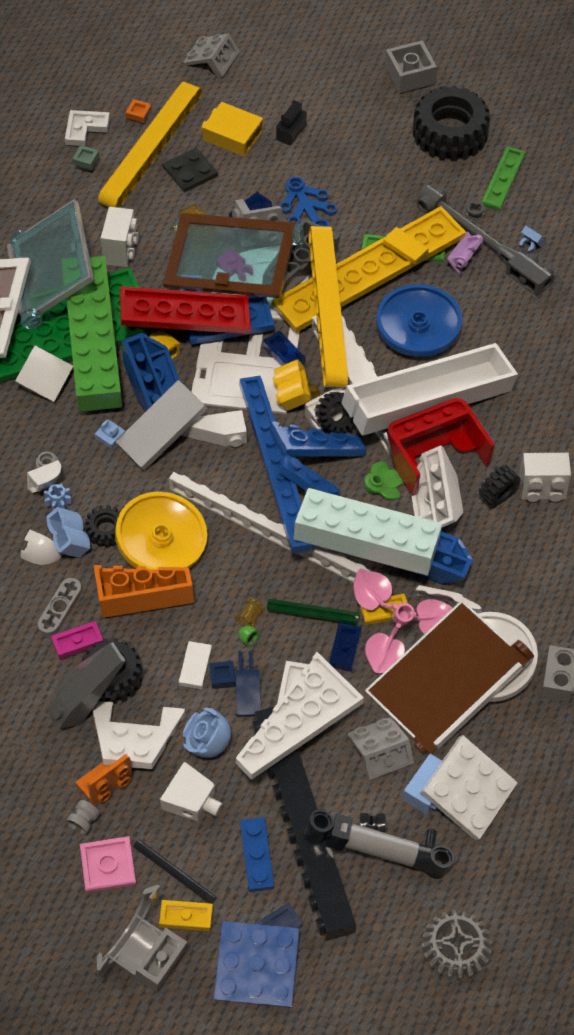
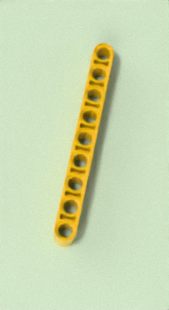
[98,81,202,208]
[309,226,348,388]

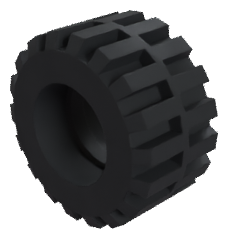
[82,638,143,704]

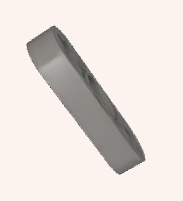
[38,578,82,637]

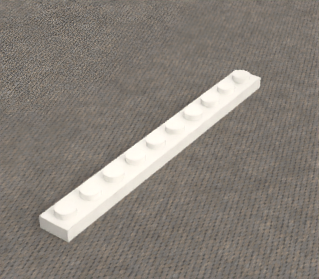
[169,472,370,583]

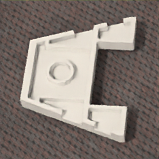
[92,701,185,769]

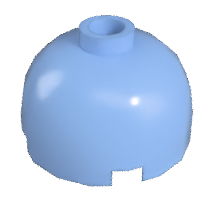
[183,707,231,758]

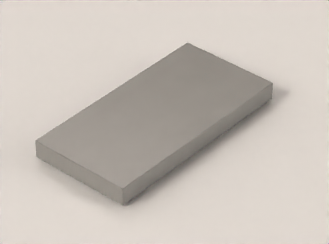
[115,380,208,470]

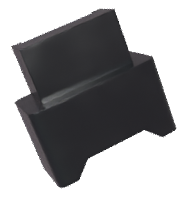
[276,100,307,146]

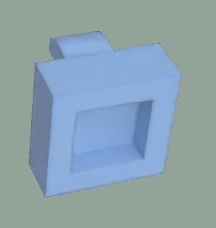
[519,226,547,253]
[94,420,126,449]

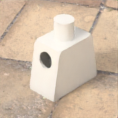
[160,762,223,821]

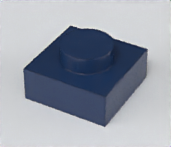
[209,661,235,688]

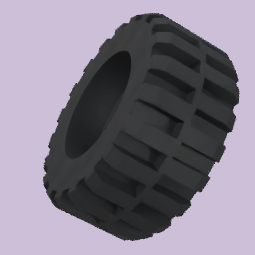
[413,86,490,161]

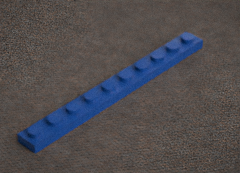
[239,375,314,553]

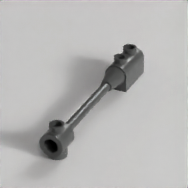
[417,185,555,297]

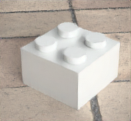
[101,207,139,267]
[519,453,571,502]

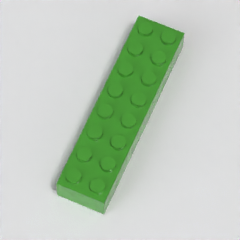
[63,256,122,412]

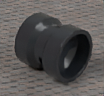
[360,813,385,833]

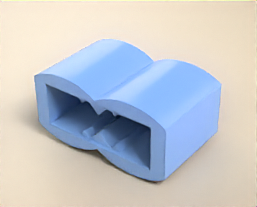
[47,507,90,558]

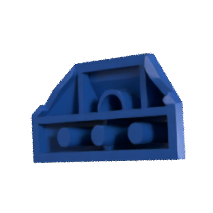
[122,333,180,412]
[404,531,473,584]

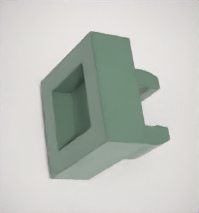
[72,145,99,172]

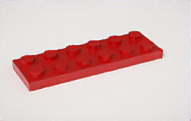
[120,286,251,334]

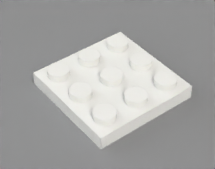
[420,735,518,840]

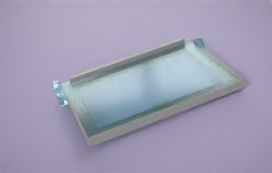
[7,199,94,329]

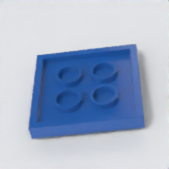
[214,921,299,1008]

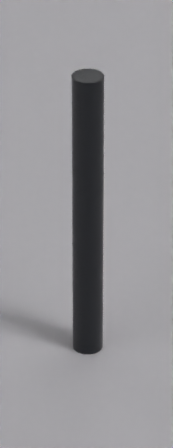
[133,839,217,904]

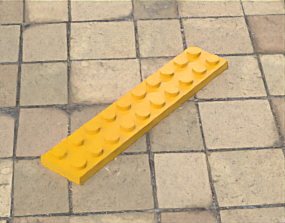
[272,206,466,333]

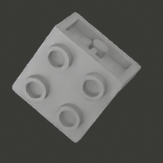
[183,33,240,77]
[348,717,414,780]

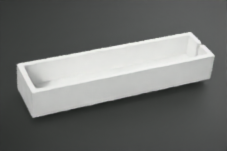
[342,343,518,436]

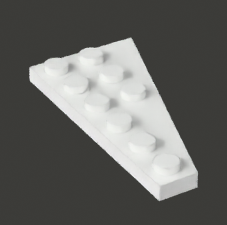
[236,652,364,780]

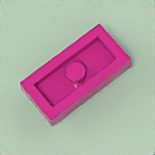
[51,621,103,660]

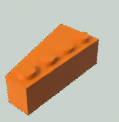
[94,565,194,618]

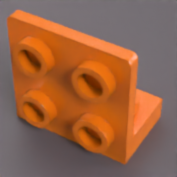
[75,754,133,805]

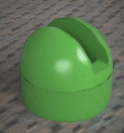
[239,626,259,646]

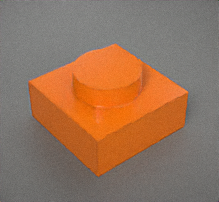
[125,99,152,123]

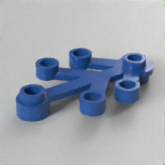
[279,176,337,228]

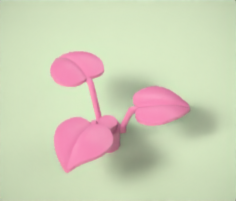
[353,568,452,674]

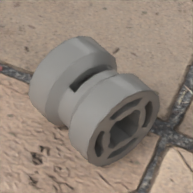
[66,800,100,835]

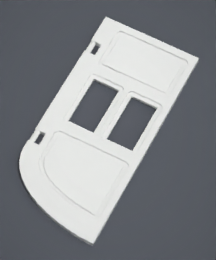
[191,247,309,414]

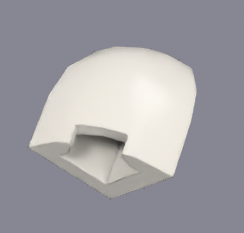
[27,460,61,493]
[21,530,63,565]

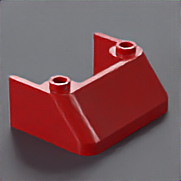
[387,398,495,496]

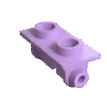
[447,232,483,273]

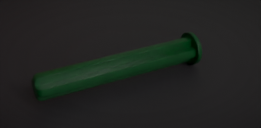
[267,599,360,628]

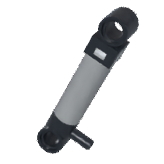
[304,809,455,879]

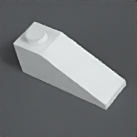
[181,410,247,447]

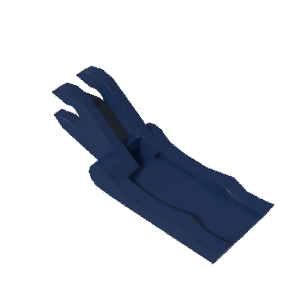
[236,650,261,717]

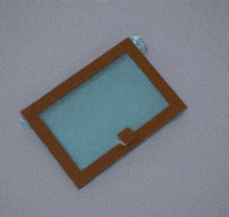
[163,213,304,298]

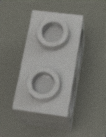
[541,645,574,701]

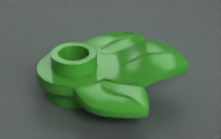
[364,461,403,500]

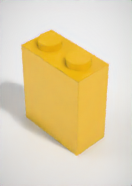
[201,102,264,157]

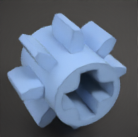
[44,483,72,510]

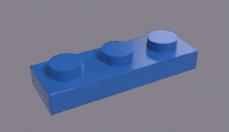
[278,453,340,496]
[240,817,274,892]

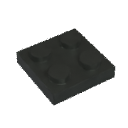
[163,147,218,193]

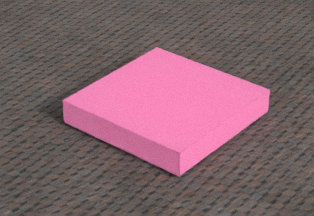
[80,836,136,893]

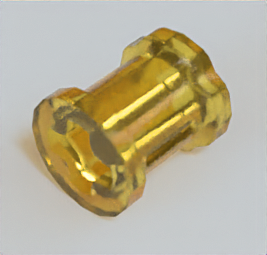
[235,598,264,627]

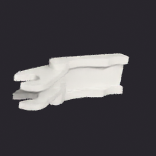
[416,585,482,613]

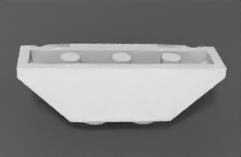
[411,445,463,527]

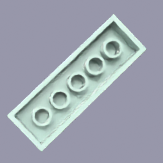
[293,488,442,576]

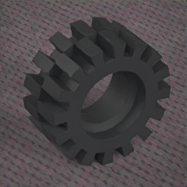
[315,392,354,432]
[479,465,521,507]
[85,505,121,548]

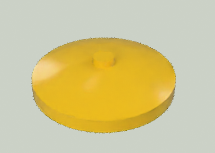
[115,492,207,570]

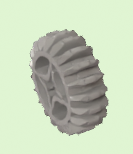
[422,910,492,980]

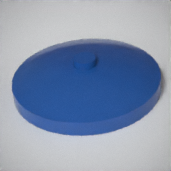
[376,284,462,357]

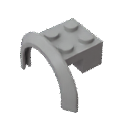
[97,885,187,993]

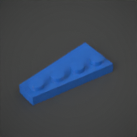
[269,421,367,457]

